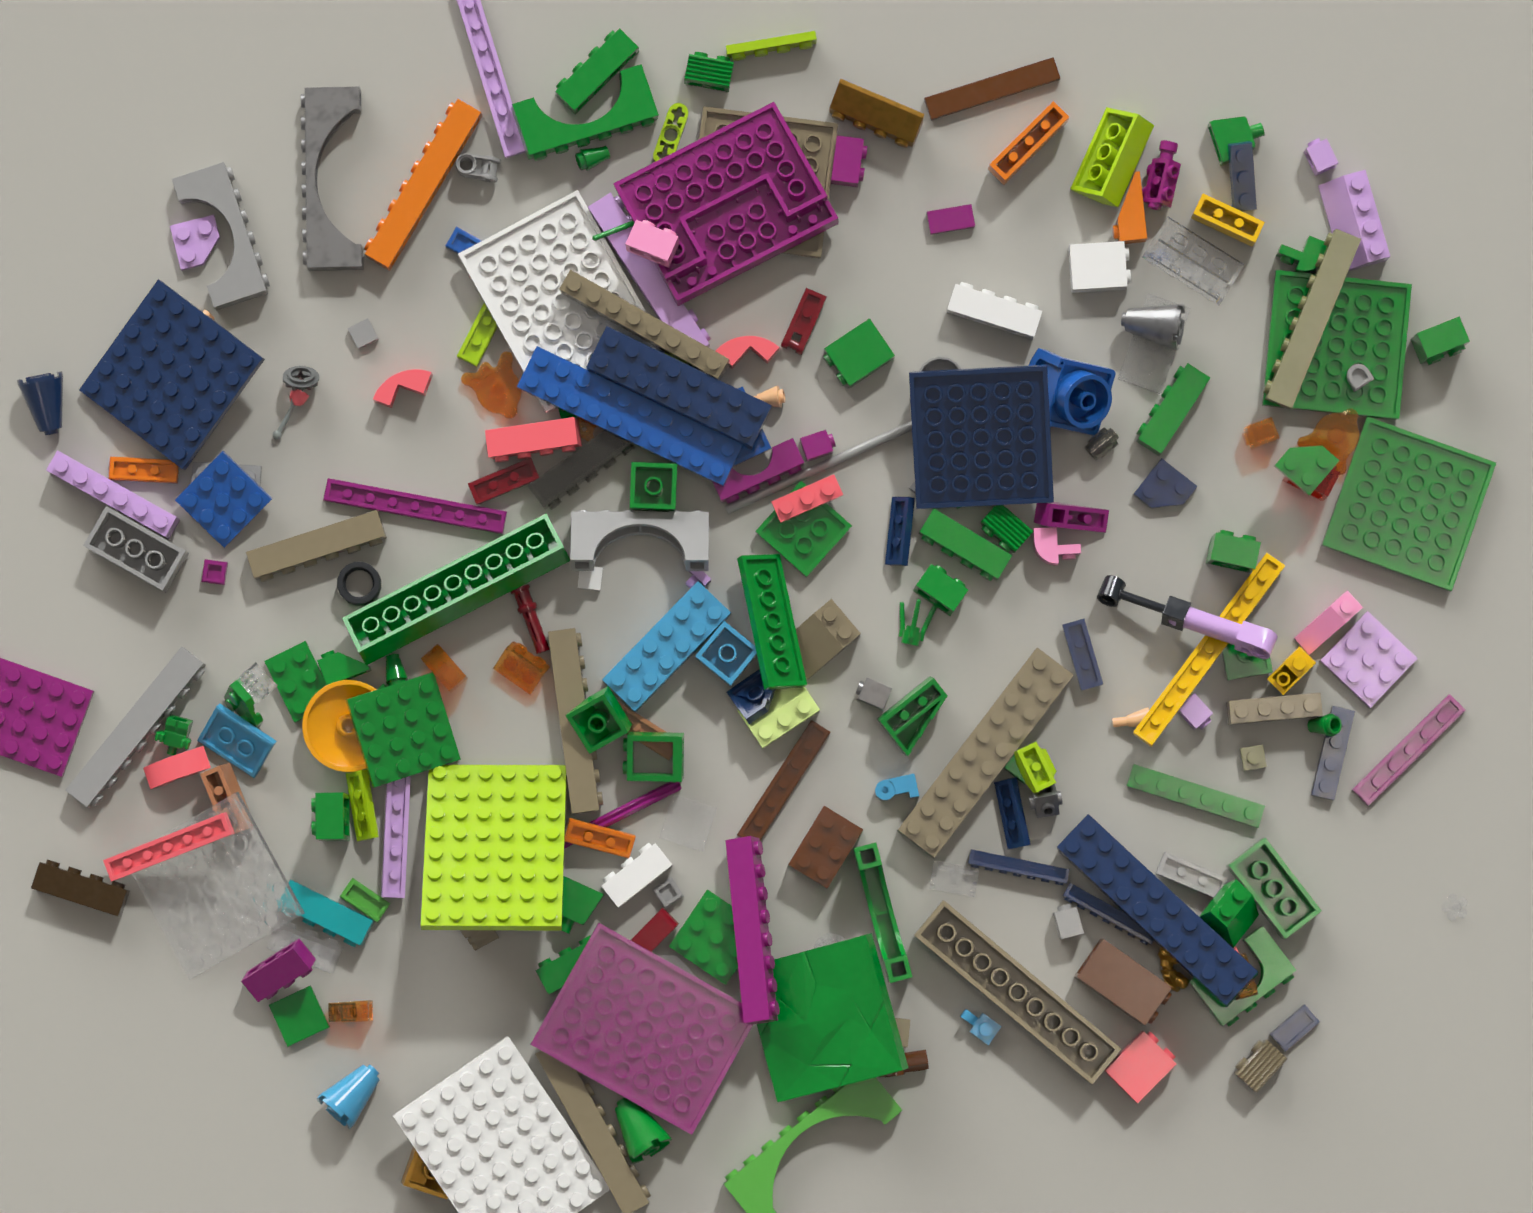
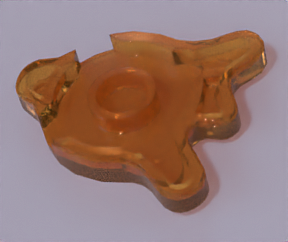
[461,351,522,419]
[1297,408,1359,475]

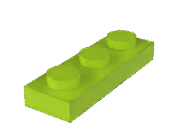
[346,770,379,841]

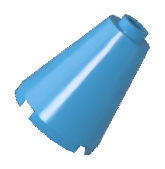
[317,1064,380,1129]

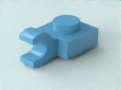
[960,1009,1002,1045]

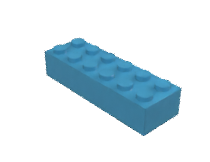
[602,581,731,712]

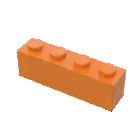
[988,101,1069,185]

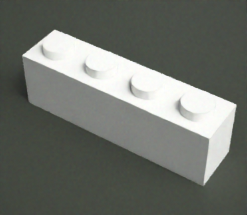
[946,282,1042,340]

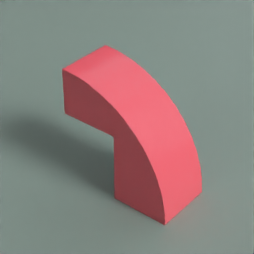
[716,336,780,369]
[373,369,433,408]
[143,746,211,789]

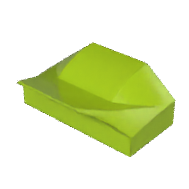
[1014,741,1057,793]

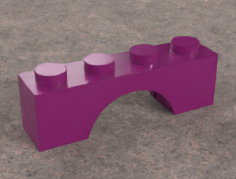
[712,438,804,504]

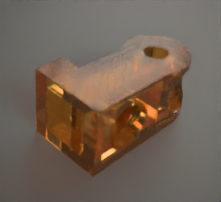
[328,1000,373,1022]

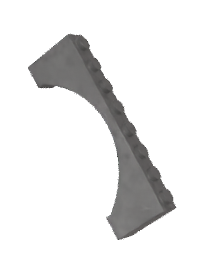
[301,86,364,271]

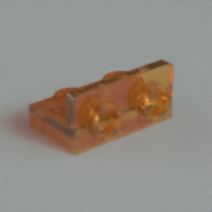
[493,641,550,695]

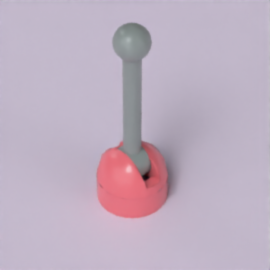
[273,389,310,440]

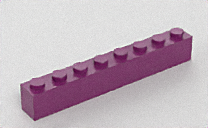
[725,836,780,1025]

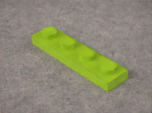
[726,31,817,61]

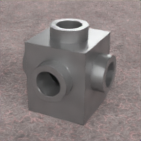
[1028,784,1063,818]

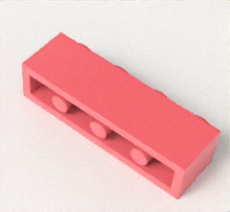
[485,417,582,462]

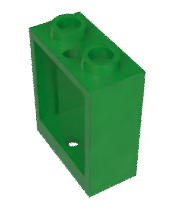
[623,732,684,782]

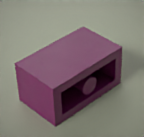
[831,135,868,187]

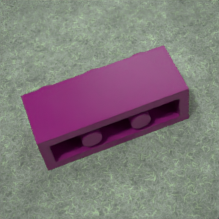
[241,938,316,1002]

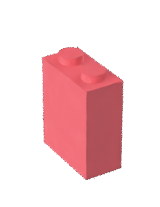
[1104,1031,1176,1103]

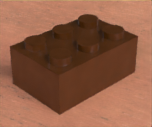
[788,806,863,889]

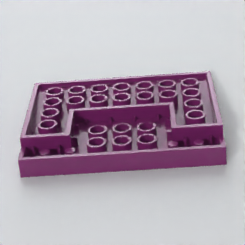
[613,102,839,306]

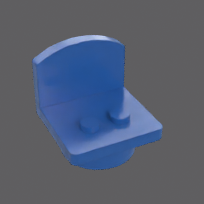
[1028,348,1116,435]

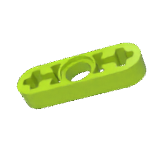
[653,103,688,162]

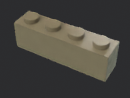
[1226,693,1323,725]

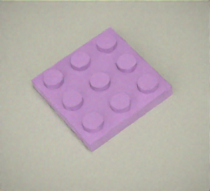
[1320,611,1418,708]

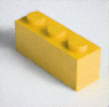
[1191,193,1265,247]

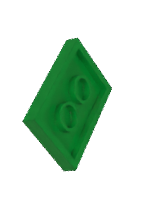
[264,641,326,723]

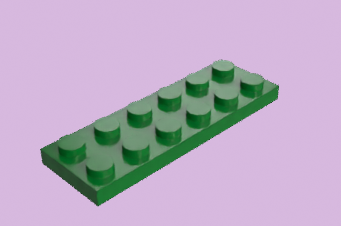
[737,554,807,690]

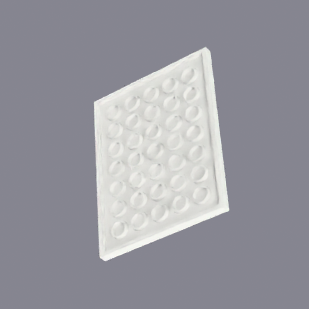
[458,190,662,413]
[393,1036,610,1213]

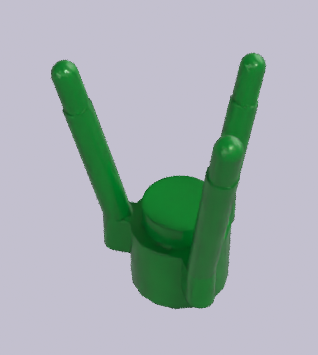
[899,599,937,646]

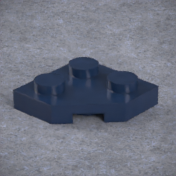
[1133,458,1197,509]
[726,669,776,724]

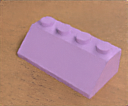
[1318,170,1390,271]

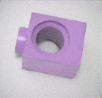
[1304,138,1338,176]
[1178,693,1213,730]

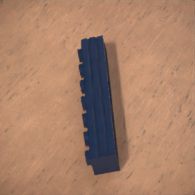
[968,849,1070,886]
[1062,883,1154,945]

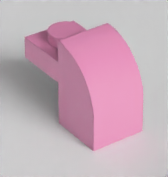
[1032,527,1081,566]

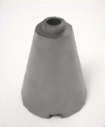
[1121,304,1185,350]

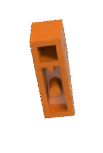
[1113,171,1147,244]

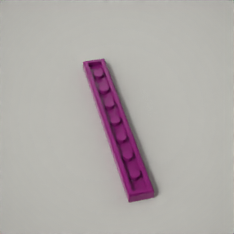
[323,478,507,535]

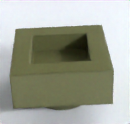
[1240,744,1267,771]

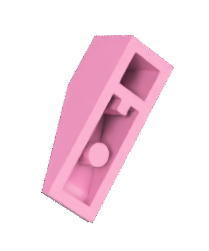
[1294,591,1363,655]

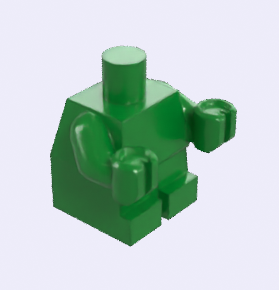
[155,714,193,756]

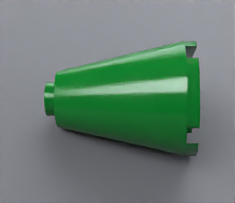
[615,1097,672,1164]

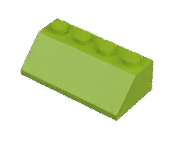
[1070,107,1154,207]

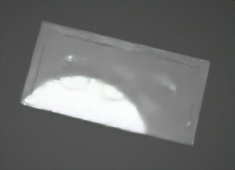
[1118,293,1191,394]

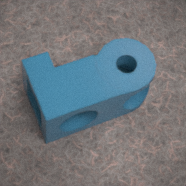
[875,774,919,801]

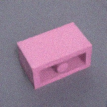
[625,220,680,268]

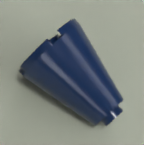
[17,371,63,435]

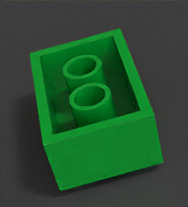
[311,792,350,841]

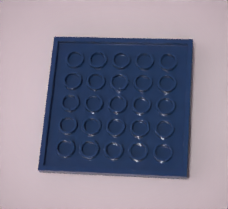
[79,279,265,470]
[909,365,1054,509]

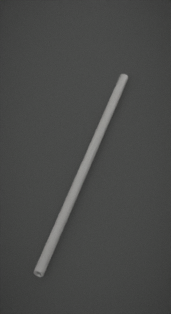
[725,421,912,514]

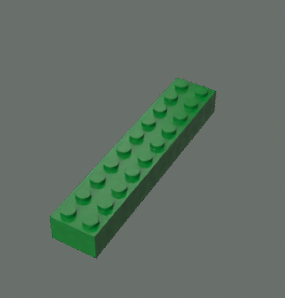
[342,513,570,666]

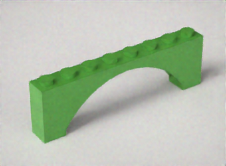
[724,1077,902,1213]

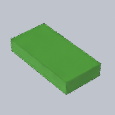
[339,878,391,923]

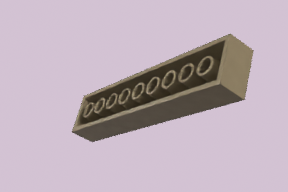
[897,647,1073,858]
[913,900,1122,1085]

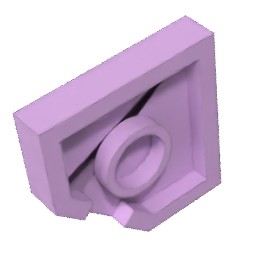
[170,215,220,271]

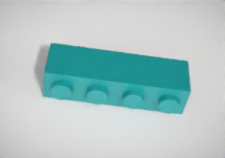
[278,880,374,947]

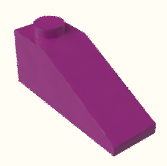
[1034,502,1109,533]

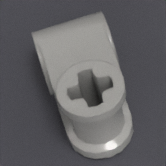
[456,154,501,183]

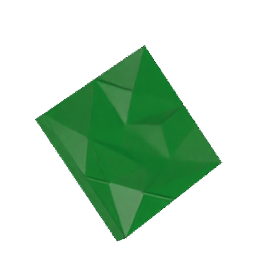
[757,933,908,1102]

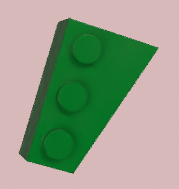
[877,676,948,756]

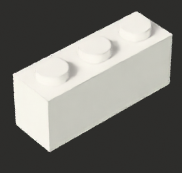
[602,843,673,908]

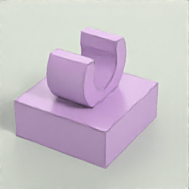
[686,571,711,589]

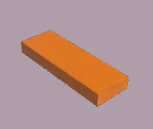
[109,457,179,484]
[565,818,636,858]

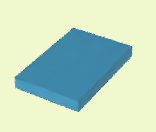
[197,703,277,778]

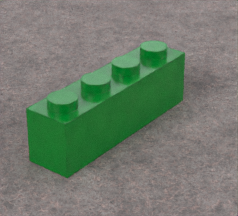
[555,28,639,115]
[1136,363,1210,456]
[919,509,1012,581]

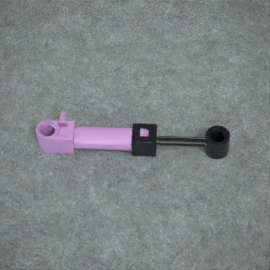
[1097,575,1278,659]

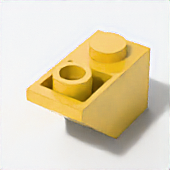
[1267,646,1316,695]

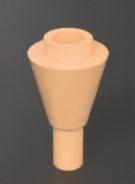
[753,385,786,408]
[1112,707,1150,728]

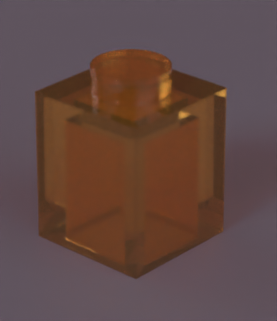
[1242,417,1280,450]

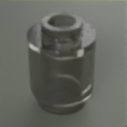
[1085,427,1119,460]

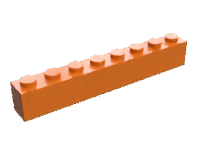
[364,99,483,271]

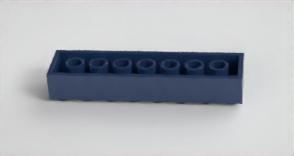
[586,326,772,450]

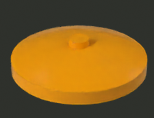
[302,680,377,772]

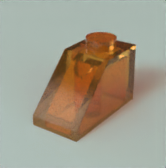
[421,644,468,693]

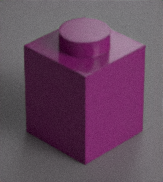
[800,430,836,462]

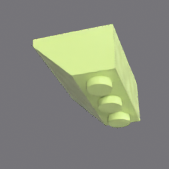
[737,687,820,749]

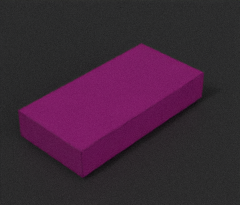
[927,204,975,235]

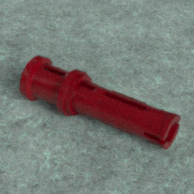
[510,584,550,654]

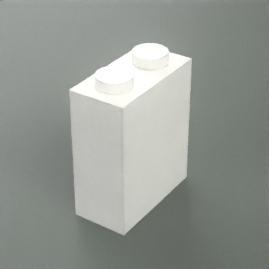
[1068,241,1131,293]

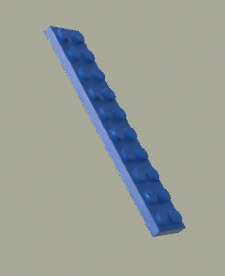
[517,346,743,486]

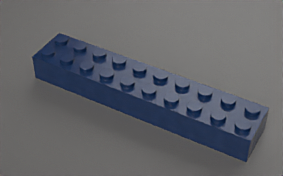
[1057,814,1258,1008]

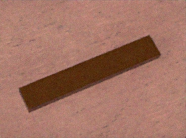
[924,57,1061,120]
[737,720,831,841]

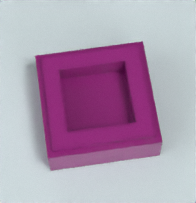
[201,559,228,585]

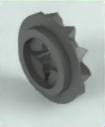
[283,366,319,392]

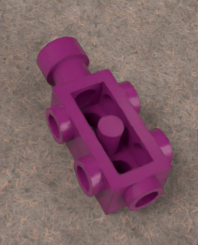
[1142,140,1181,210]

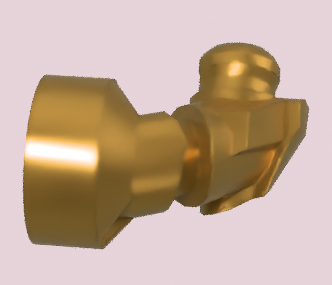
[1157,947,1189,992]

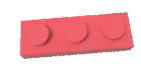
[771,474,843,523]

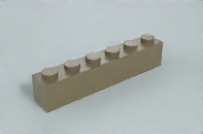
[246,510,387,582]

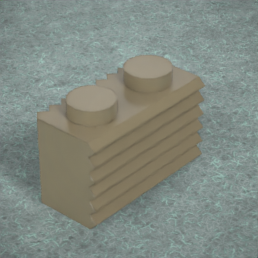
[1234,1039,1288,1093]

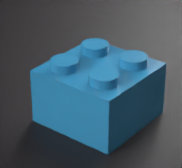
[695,621,757,687]

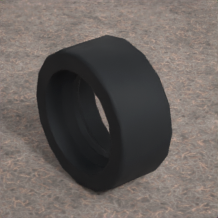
[337,562,381,606]

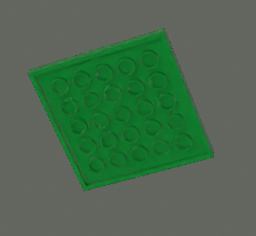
[1262,270,1412,420]
[1321,416,1496,592]

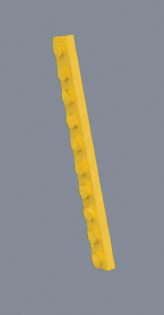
[1133,553,1285,747]

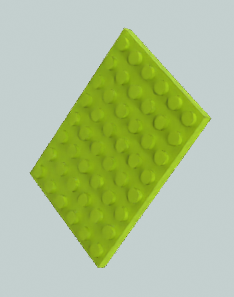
[421,765,567,931]

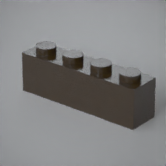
[31,859,130,917]

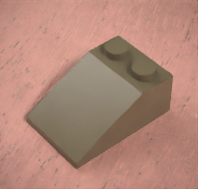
[796,599,861,679]

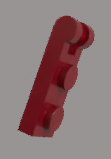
[781,288,827,355]

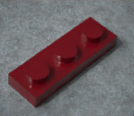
[468,458,540,505]

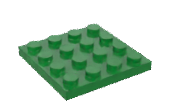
[346,672,461,787]

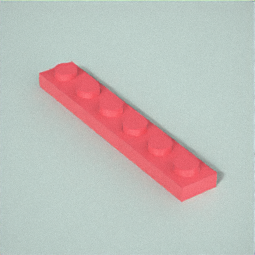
[103,812,235,882]

